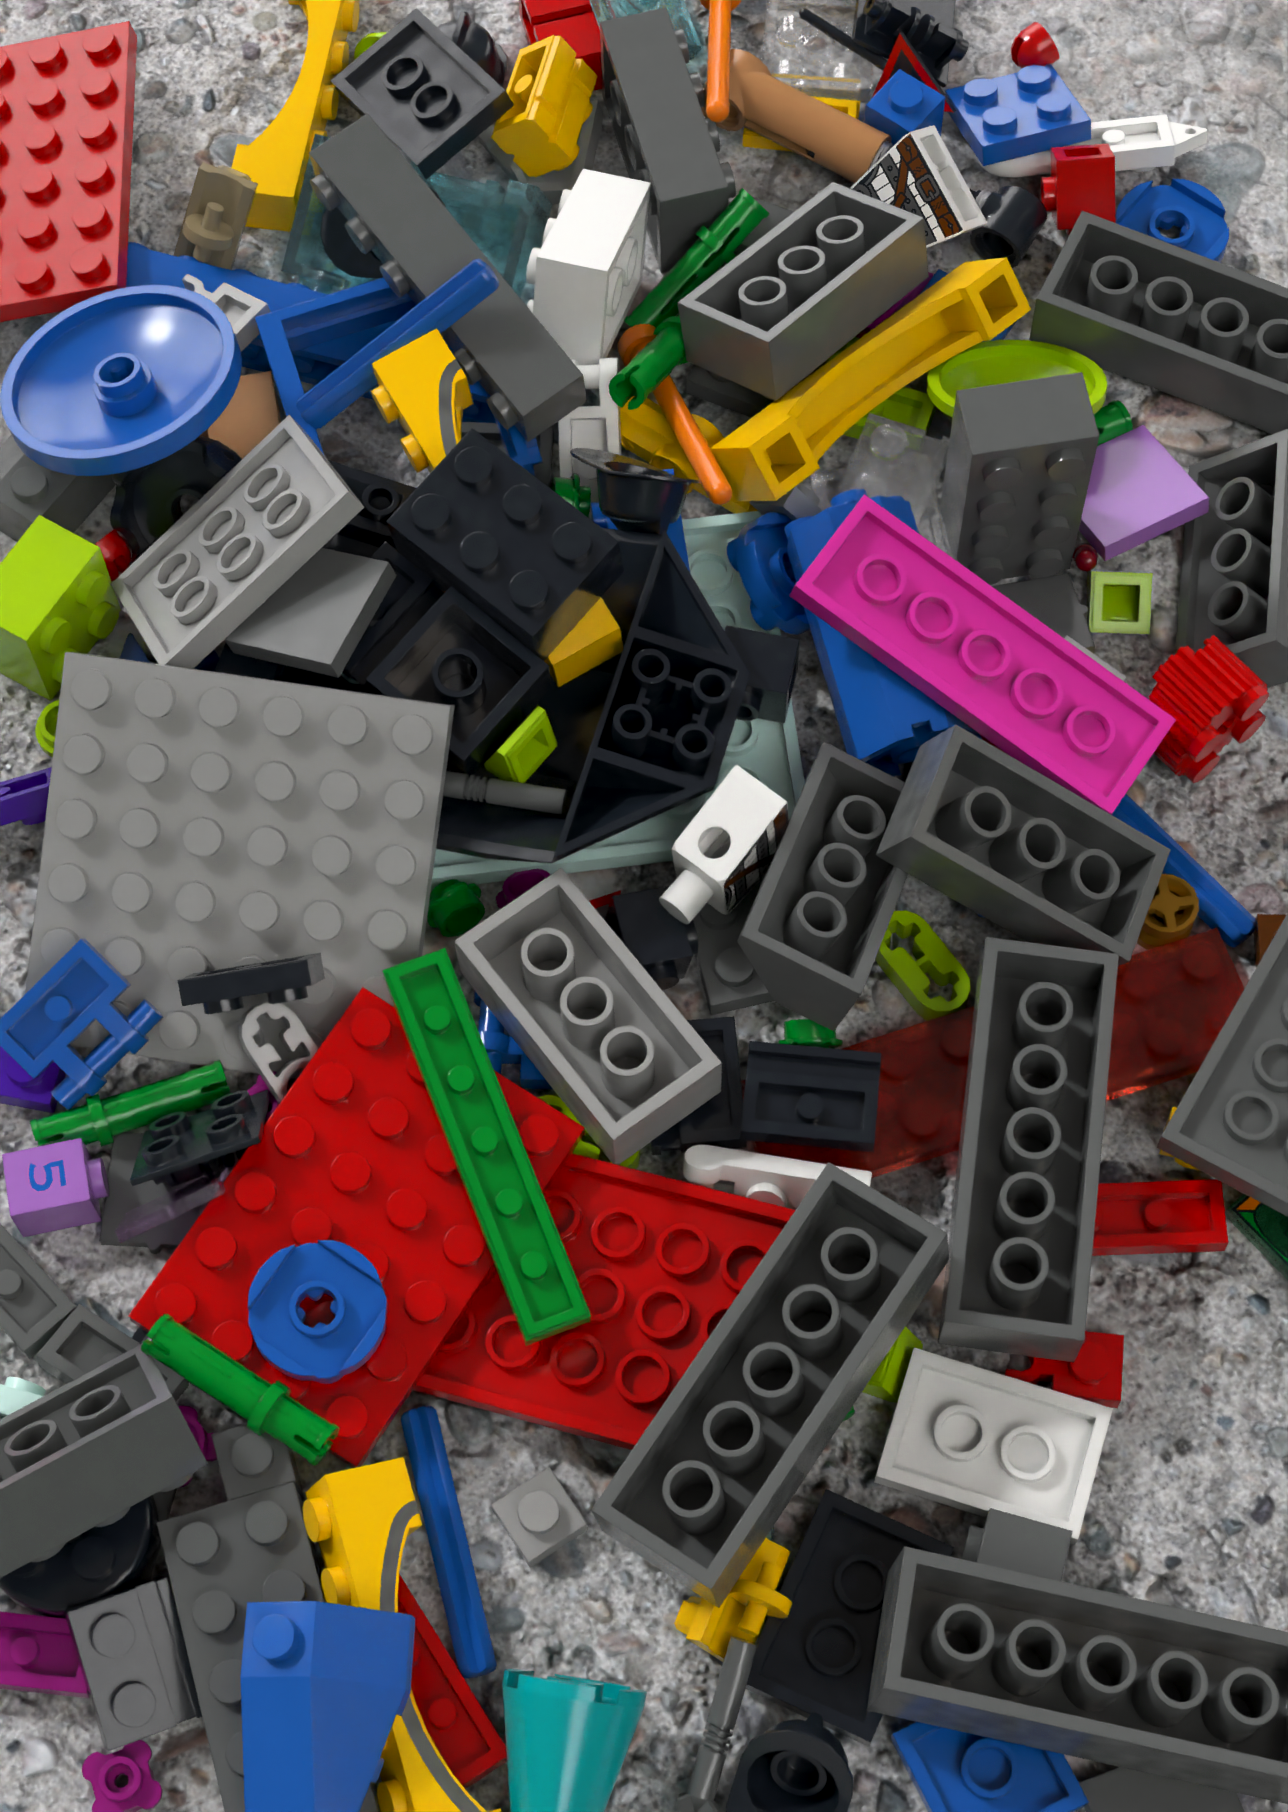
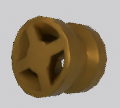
[1137,874,1199,953]

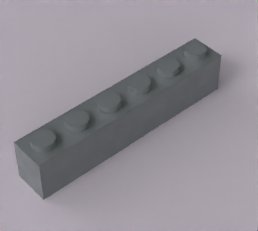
[309,113,587,442]

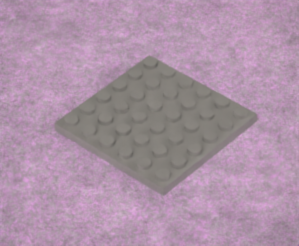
[25,652,455,1079]

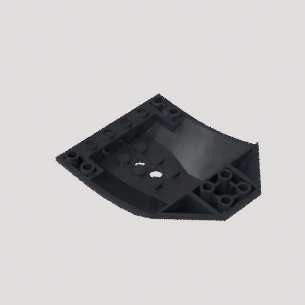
[214,459,750,863]

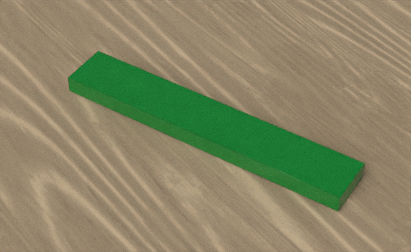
[382,948,591,1346]

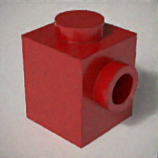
[1041,144,1116,235]

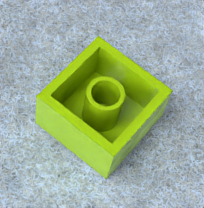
[0,515,121,701]

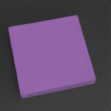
[1079,425,1209,561]

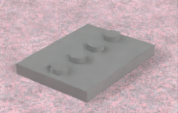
[111,415,364,669]

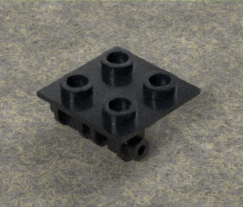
[851,0,969,88]
[130,1090,270,1187]

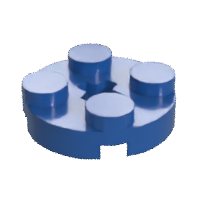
[1115,179,1229,262]
[727,512,810,635]
[248,1240,388,1384]

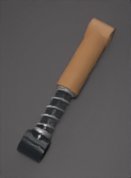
[701,49,1047,268]

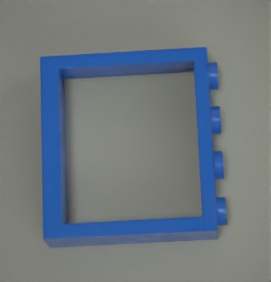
[255,277,543,488]

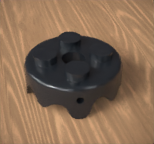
[110,435,242,565]
[0,1495,160,1619]

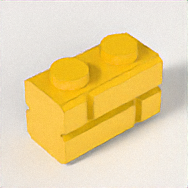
[491,35,597,178]

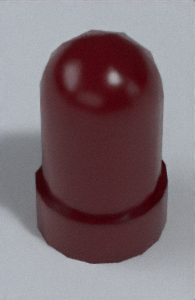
[1073,543,1098,572]

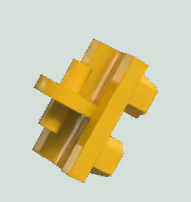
[674,1538,792,1662]

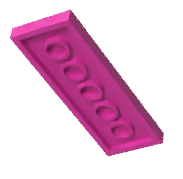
[789,494,1176,815]

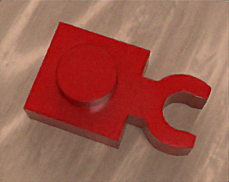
[1004,1331,1124,1408]

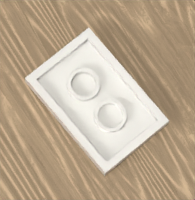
[874,1348,1113,1545]

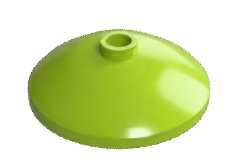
[927,340,1107,420]

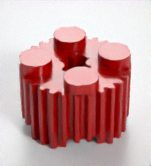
[1149,635,1269,784]

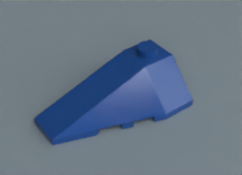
[240,1601,415,1812]

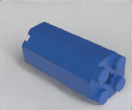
[784,489,979,777]

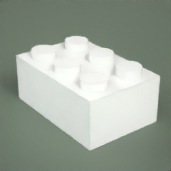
[526,169,651,365]

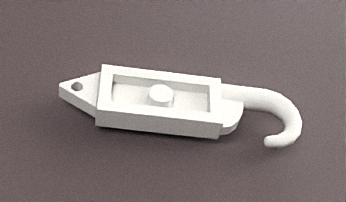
[976,114,1207,178]

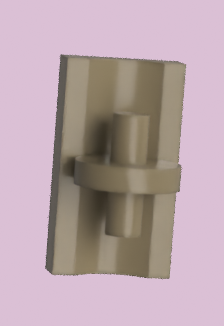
[173,162,258,270]

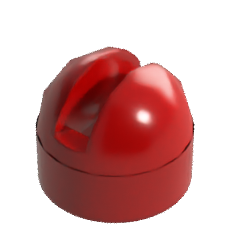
[1010,22,1059,69]
[95,530,131,581]

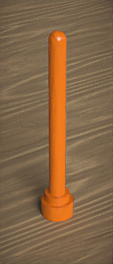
[700,0,741,123]
[618,324,732,505]

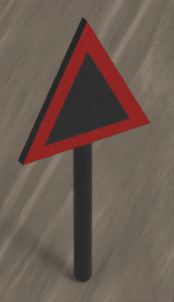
[799,8,956,113]

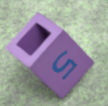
[2,1138,109,1237]

